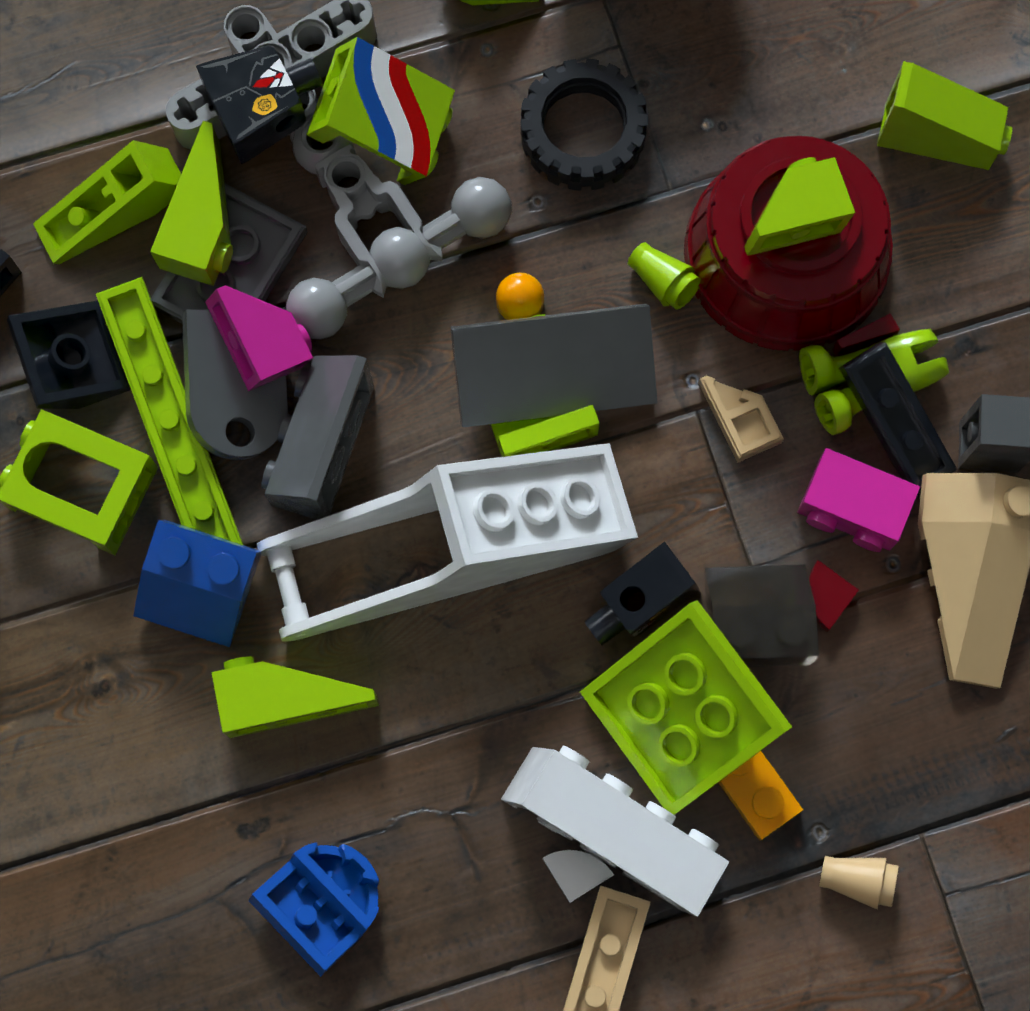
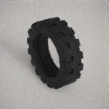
[520,58,648,191]

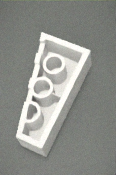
[501,745,729,917]

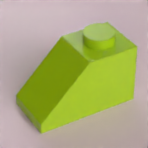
[744,157,855,256]

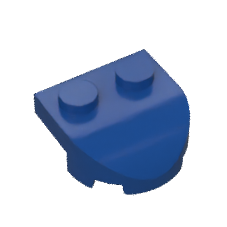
[249,842,379,977]

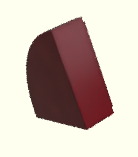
[807,560,859,632]

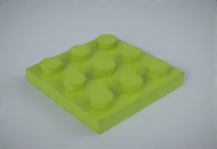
[580,600,792,815]

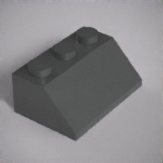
[261,355,374,520]

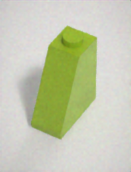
[877,61,1012,170]

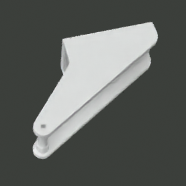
[257,443,638,642]

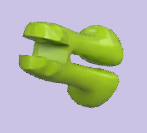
[799,329,949,435]

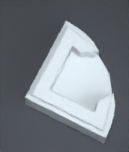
[542,850,614,903]

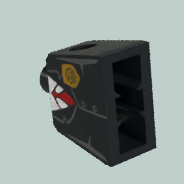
[196,45,323,164]
[584,542,701,646]

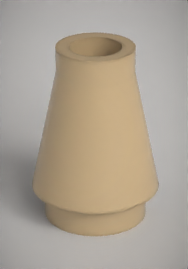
[819,856,899,910]

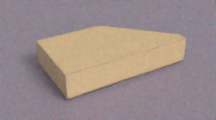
[698,376,784,463]

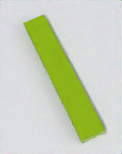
[96,277,244,545]

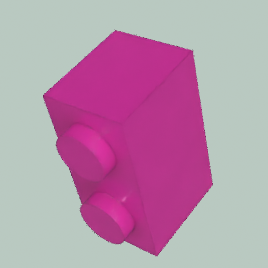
[797,448,920,552]

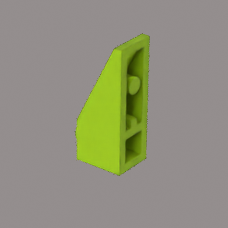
[150,121,233,286]
[33,140,181,264]
[211,656,379,738]

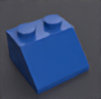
[133,520,261,647]

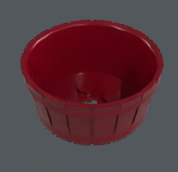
[684,136,893,351]

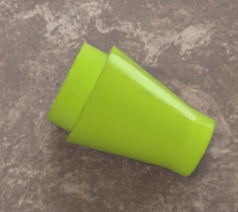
[628,242,701,310]

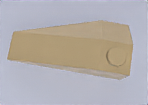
[918,473,1030,689]

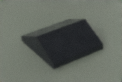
[7,300,131,409]

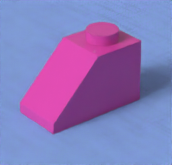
[205,285,313,391]

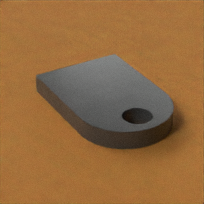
[182,309,288,460]

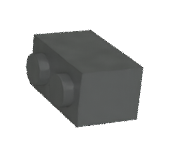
[958,394,1030,473]

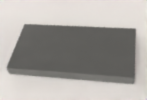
[450,304,658,427]

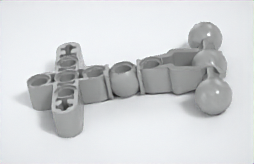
[166,0,512,340]

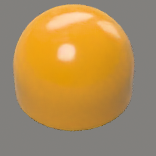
[496,272,544,320]

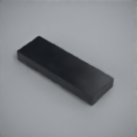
[839,342,958,496]

